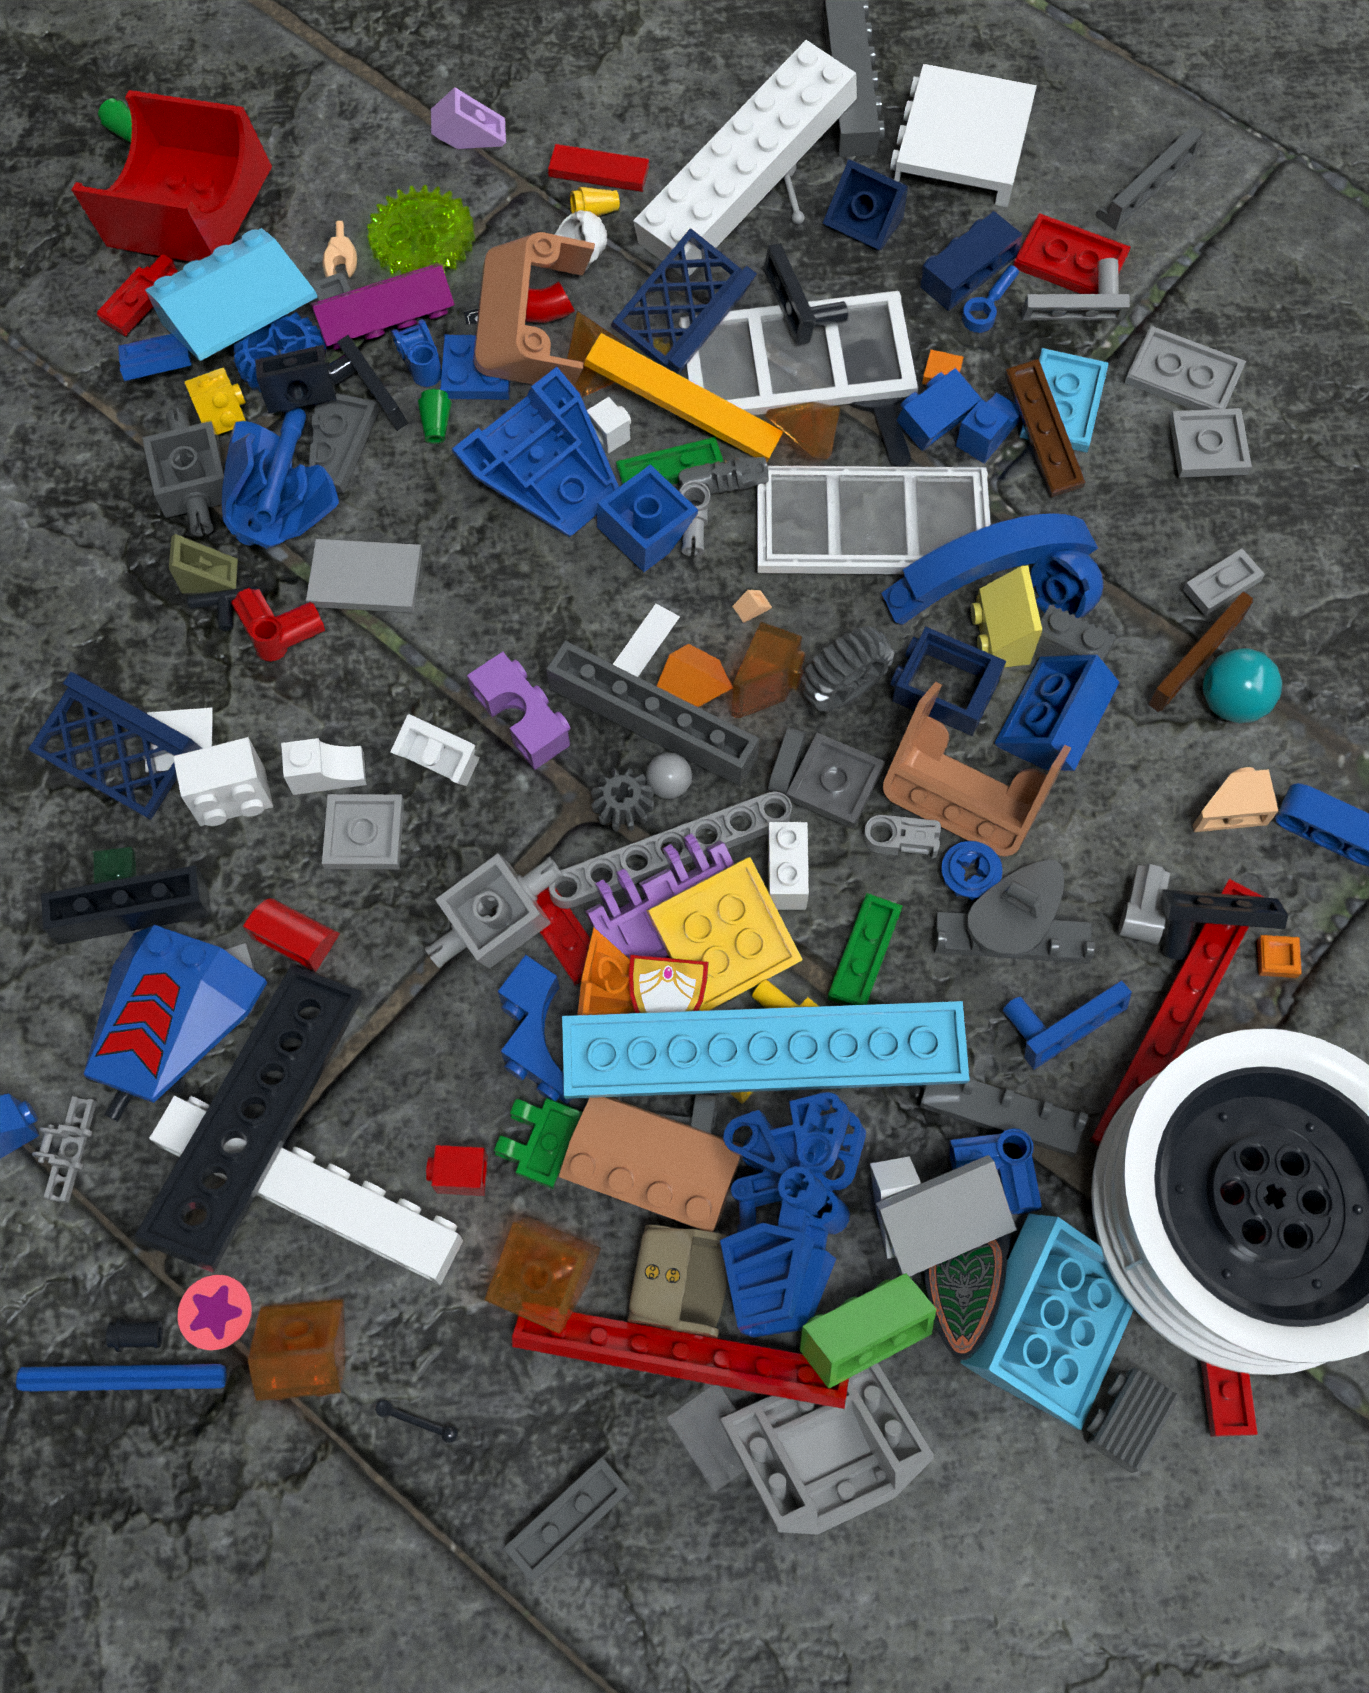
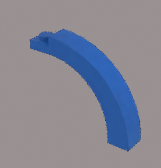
[882,514,1098,625]

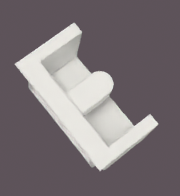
[391,714,479,786]

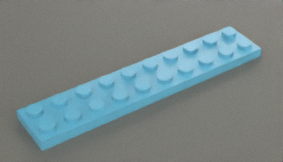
[562,1001,970,1099]

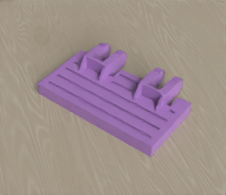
[585,833,734,959]

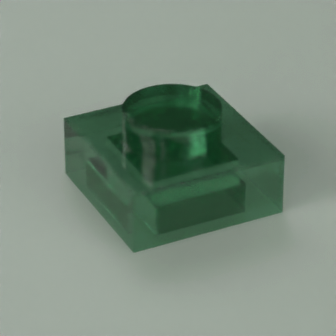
[93,847,136,884]

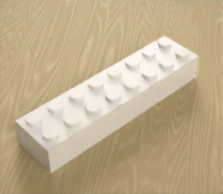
[633,40,857,276]

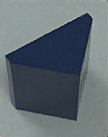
[823,159,908,250]

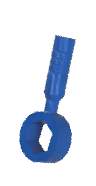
[962,265,1019,333]

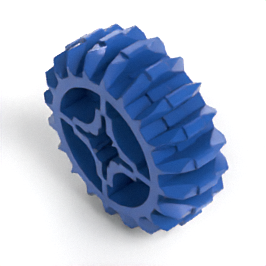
[234,312,326,392]

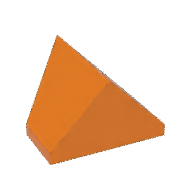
[657,644,733,707]
[577,928,635,1015]

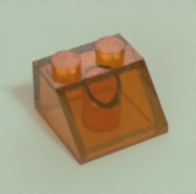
[732,622,806,719]
[484,1217,601,1333]
[248,1299,345,1401]

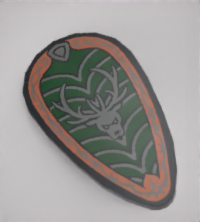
[925,1238,1008,1360]

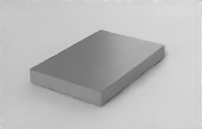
[1125,325,1246,410]
[306,539,422,613]
[875,1155,1016,1277]

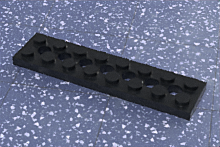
[135,965,363,1273]

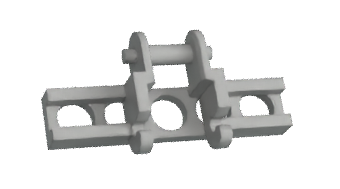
[32,1096,97,1203]

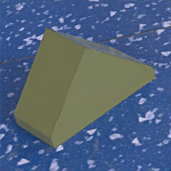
[169,534,238,593]

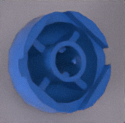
[1031,549,1104,618]

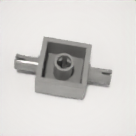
[425,853,564,969]

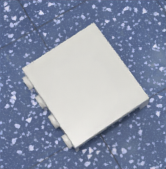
[890,64,1037,207]

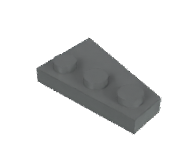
[309,393,380,494]

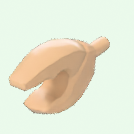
[323,221,357,278]

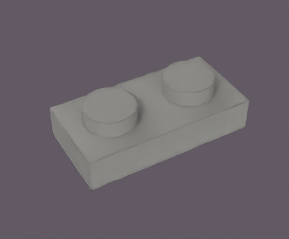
[1183,549,1265,616]

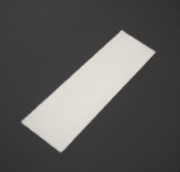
[613,604,680,677]

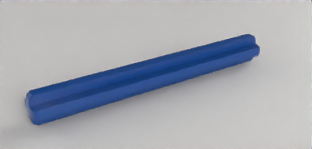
[16,1364,227,1391]

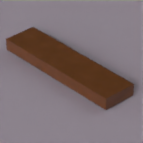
[1005,358,1086,498]
[1148,591,1254,712]

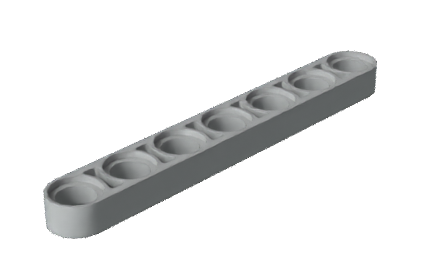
[549,791,792,909]

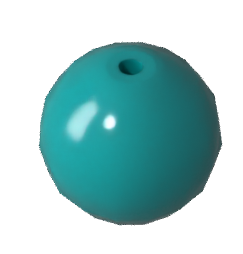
[1203,648,1282,724]

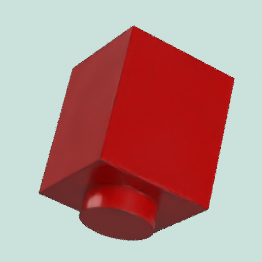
[426,1145,488,1196]

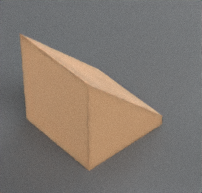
[732,590,772,623]

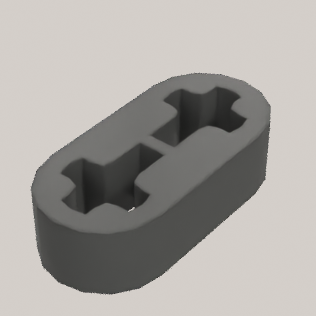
[768,727,807,795]

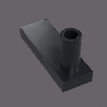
[763,243,848,345]
[329,335,408,431]
[1160,889,1288,960]

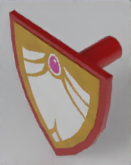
[629,955,709,1013]

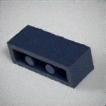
[920,211,1023,311]

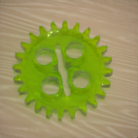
[367,185,475,275]

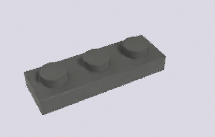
[503,1457,631,1583]

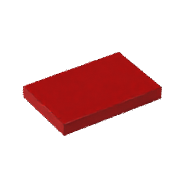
[1013,213,1131,294]

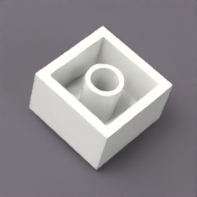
[173,737,273,826]

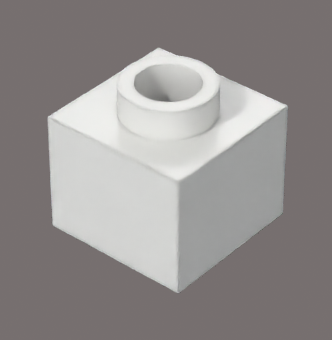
[587,397,631,454]

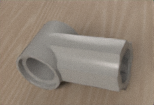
[1118,864,1170,945]

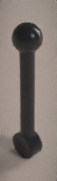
[375,1400,458,1443]

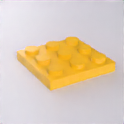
[646,857,803,1011]

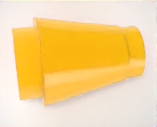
[570,187,620,216]

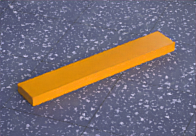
[584,333,784,462]

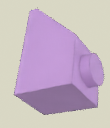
[431,87,506,149]

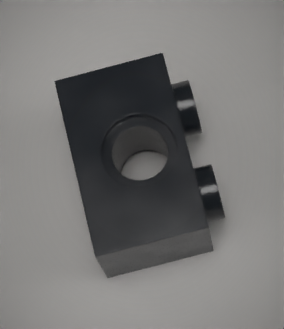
[255,345,336,413]

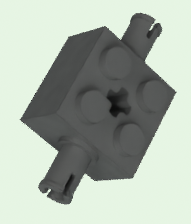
[142,408,226,536]

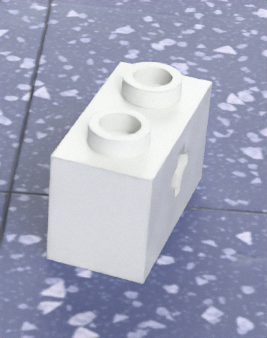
[768,822,809,910]

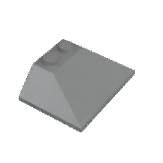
[720,1363,934,1535]

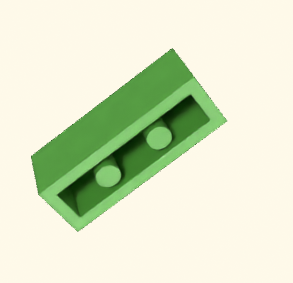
[800,1273,936,1389]

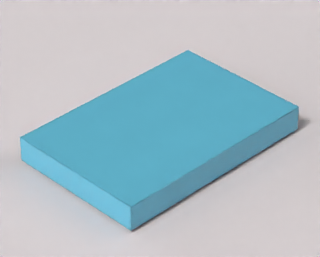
[1020,348,1109,453]

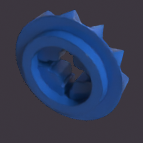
[941,841,1002,900]

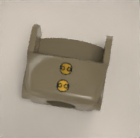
[627,1225,728,1339]

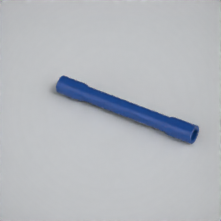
[253,407,306,526]

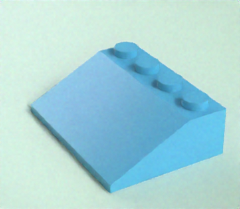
[145,228,318,361]
[960,1214,1134,1430]

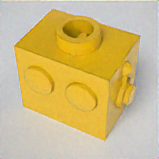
[184,367,246,435]

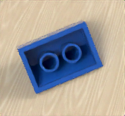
[995,655,1120,771]

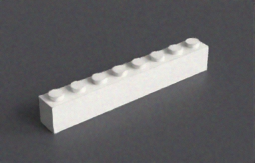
[149,1096,463,1285]

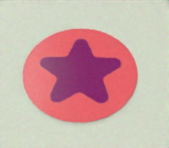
[178,1275,252,1350]

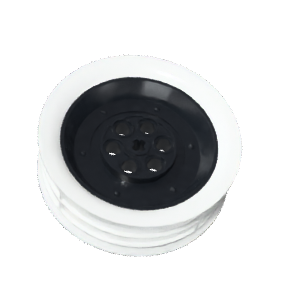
[1091,1029,1369,1375]

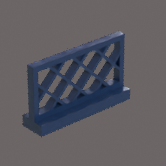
[611,228,757,375]
[28,671,203,820]

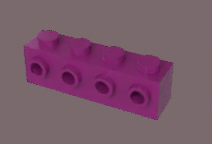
[310,263,455,349]

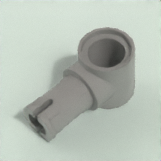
[680,481,711,556]

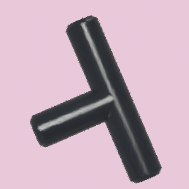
[187,586,259,631]

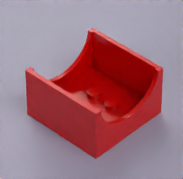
[71,90,272,262]

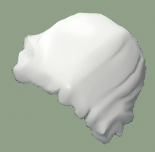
[554,210,607,271]

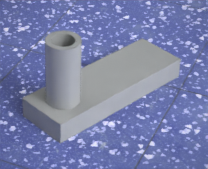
[1022,258,1130,320]

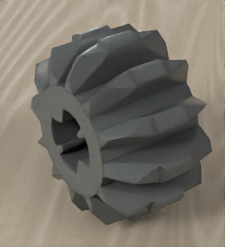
[591,767,654,832]

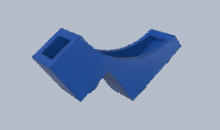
[498,955,572,1105]

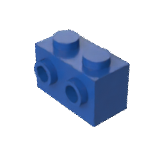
[896,368,982,452]

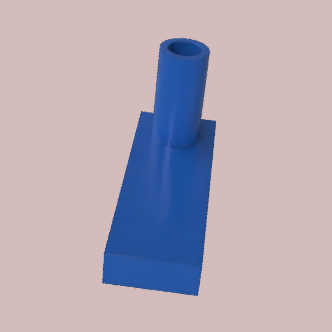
[1003,980,1132,1070]

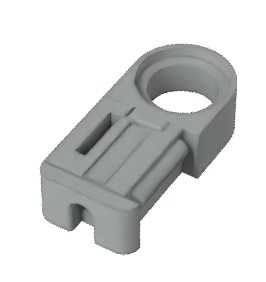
[863,815,941,859]

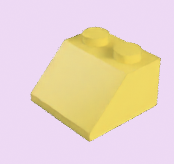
[971,565,1042,667]

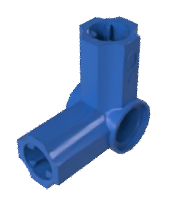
[949,1128,1042,1215]

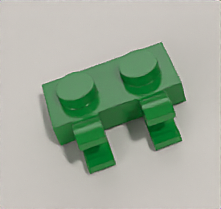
[494,1098,583,1190]

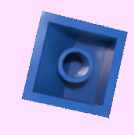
[597,465,698,572]

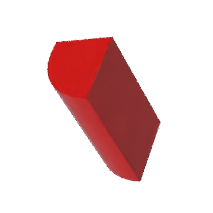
[243,898,340,972]

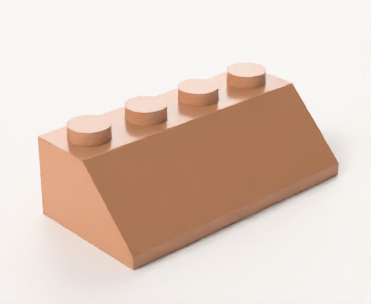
[559,1097,744,1232]

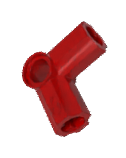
[231,588,325,662]

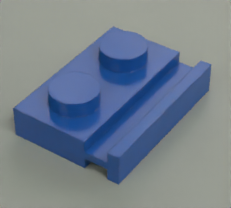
[118,334,192,381]

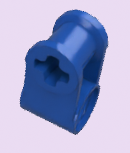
[391,319,442,387]

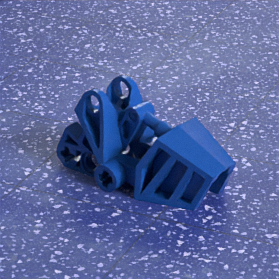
[720,1092,866,1337]

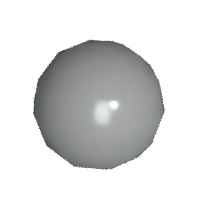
[645,752,693,799]

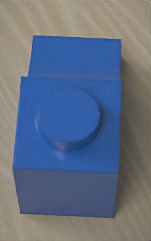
[956,392,1021,464]

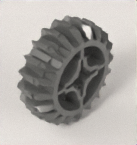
[800,626,895,712]

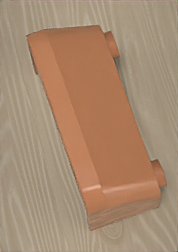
[473,232,595,386]
[883,682,1071,856]

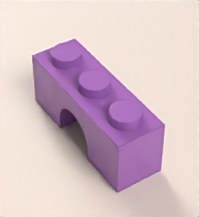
[467,652,571,770]

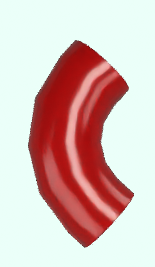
[525,281,575,323]

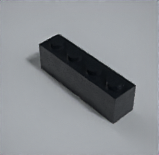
[41,865,211,945]

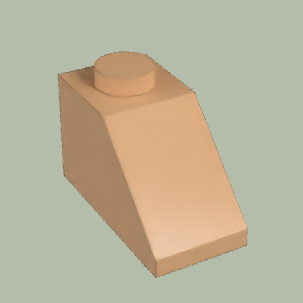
[1193,767,1278,832]

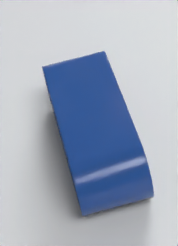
[1275,783,1369,867]

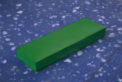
[616,437,724,485]
[827,893,903,1006]

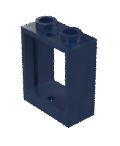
[890,627,1006,736]

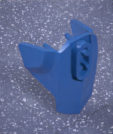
[222,421,339,549]

